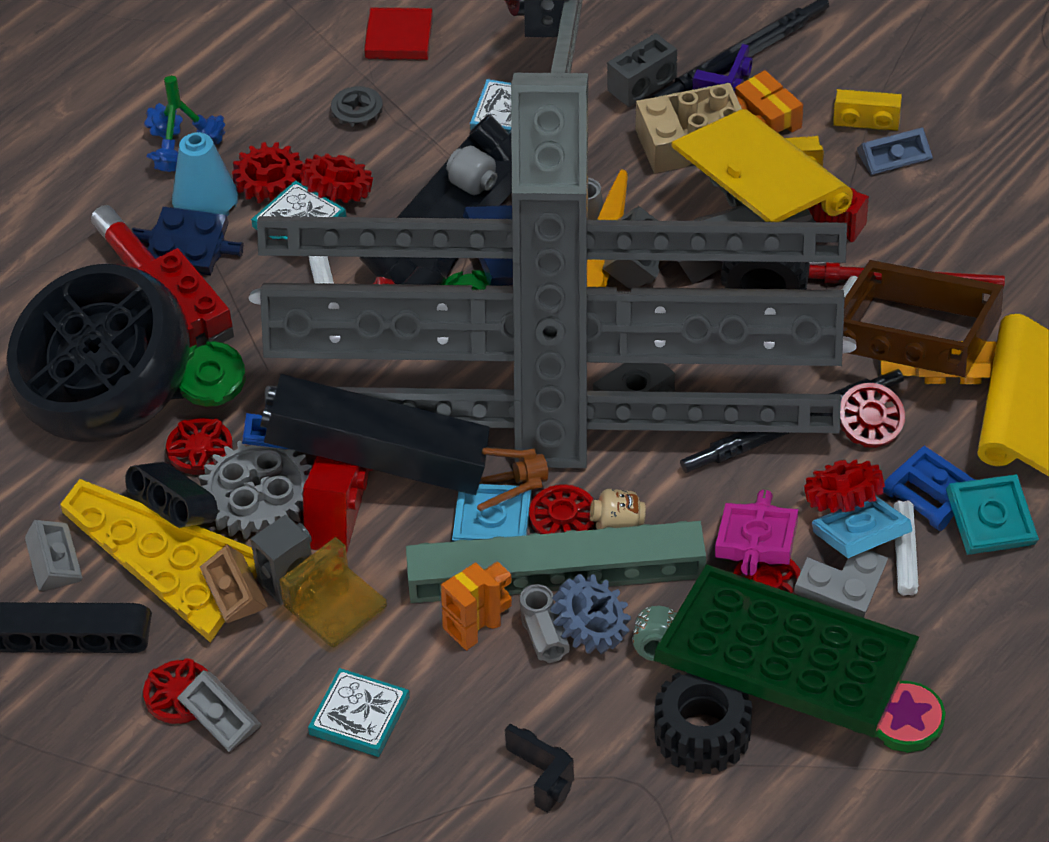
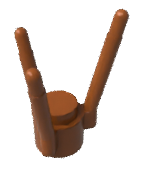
[477,448,549,511]

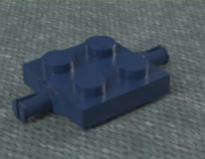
[132,206,244,276]

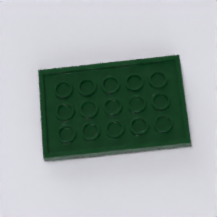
[653,564,919,738]

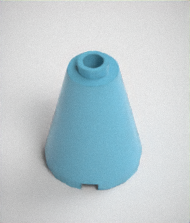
[172,132,238,216]

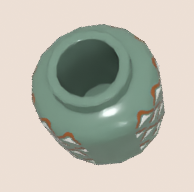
[632,606,677,662]

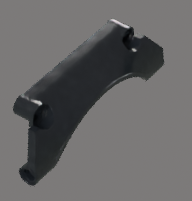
[359,114,512,285]

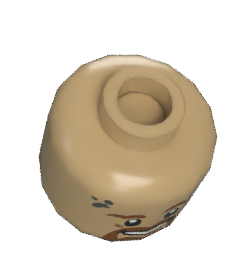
[590,489,645,529]

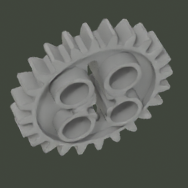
[199,441,312,539]

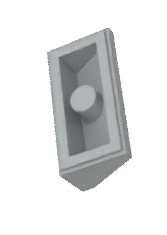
[25,520,82,591]
[177,670,262,752]

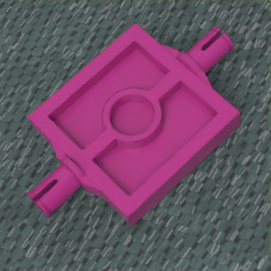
[715,490,798,575]

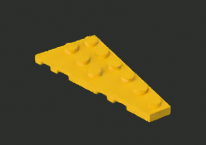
[60,479,257,643]

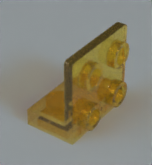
[279,537,387,648]

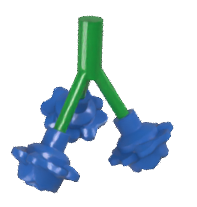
[144,75,225,172]

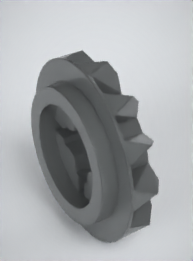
[331,86,383,128]

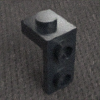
[505,724,574,813]

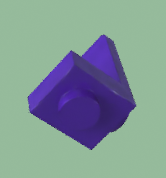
[693,44,753,92]

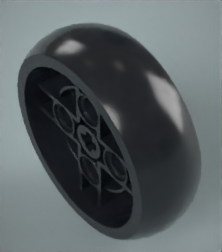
[6,264,190,442]

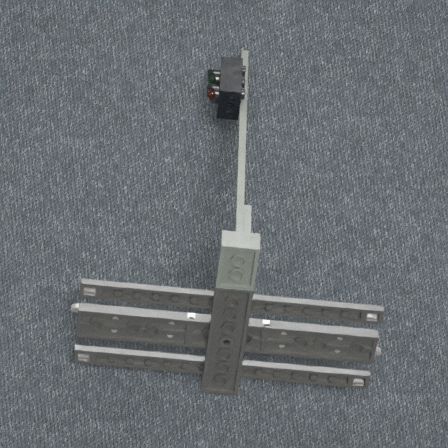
[249,0,856,468]

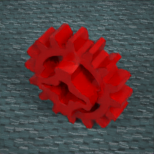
[232,142,303,203]
[300,153,373,203]
[804,460,885,513]

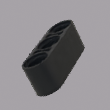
[125,462,218,528]

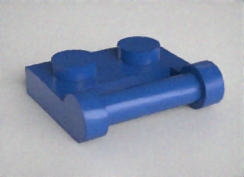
[883,445,975,531]

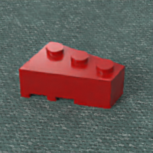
[303,456,373,554]

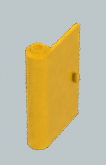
[671,109,853,222]
[977,314,1049,476]

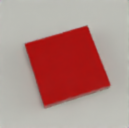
[364,7,433,60]

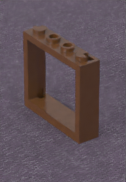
[843,260,1004,378]

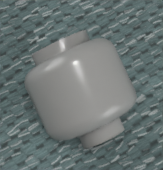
[446,146,497,195]

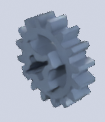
[550,574,631,654]

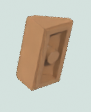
[200,545,268,623]

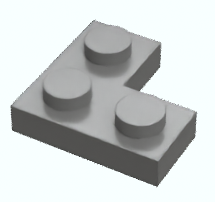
[793,550,888,618]

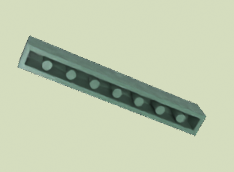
[406,521,706,603]

